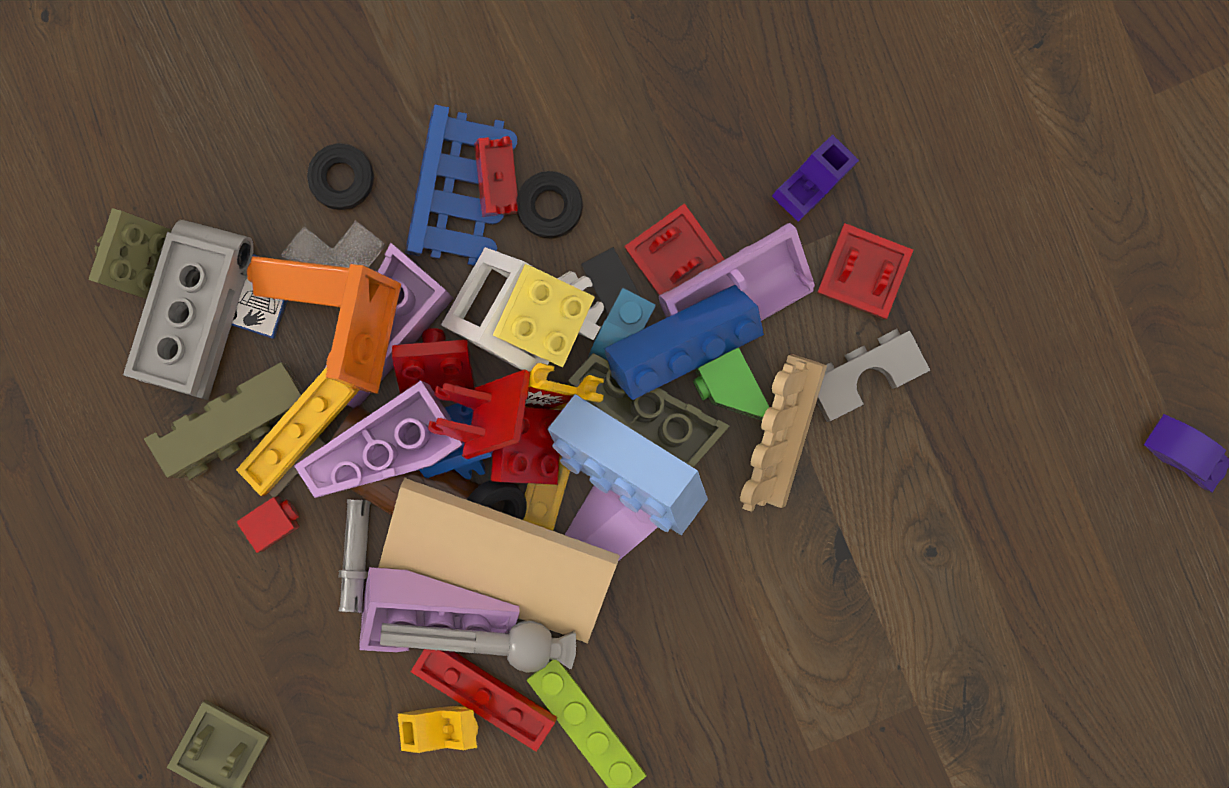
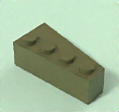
[566,353,730,467]
[144,362,304,480]

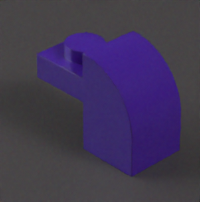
[772,135,859,222]
[1144,414,1229,492]

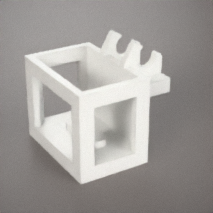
[441,247,604,372]

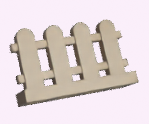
[740,354,827,512]

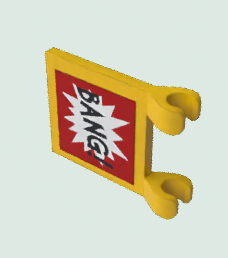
[525,363,604,410]

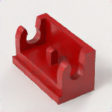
[474,136,518,217]

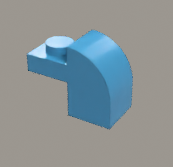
[589,288,656,361]

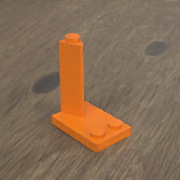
[247,256,401,394]

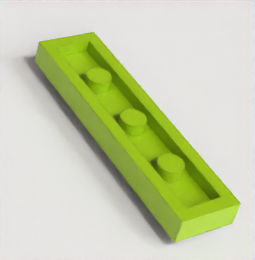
[526,659,647,788]

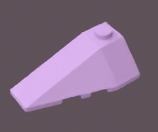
[360,567,520,652]

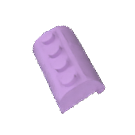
[659,223,815,321]

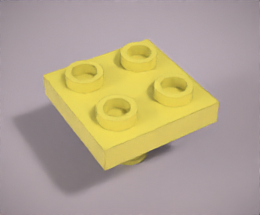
[493,264,595,367]

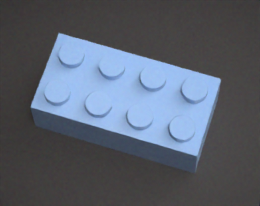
[548,394,708,535]

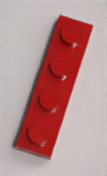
[410,649,558,752]

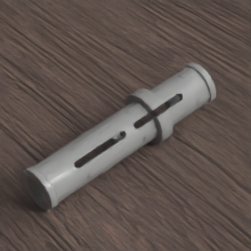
[338,499,371,613]

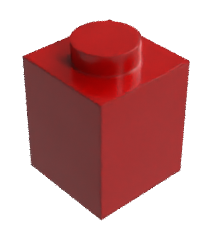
[236,496,300,553]

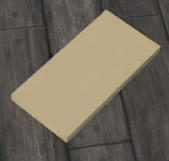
[378,478,620,643]

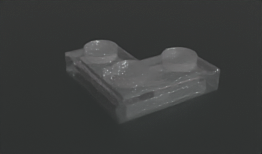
[281,221,386,268]

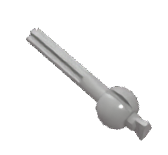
[380,620,576,673]

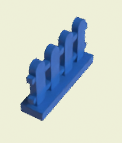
[405,105,517,266]

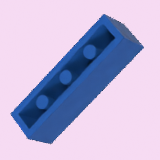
[604,285,764,400]

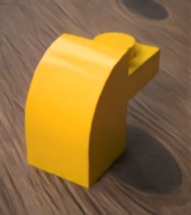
[398,706,478,753]

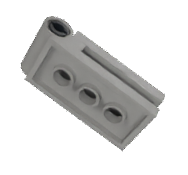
[123,220,253,400]

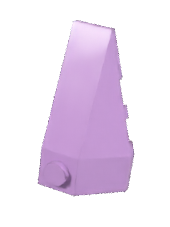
[294,381,464,498]
[565,486,658,561]

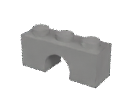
[817,329,930,422]

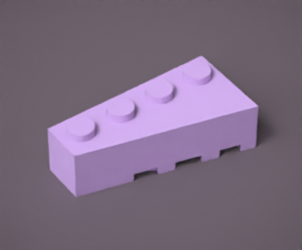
[325,243,454,408]

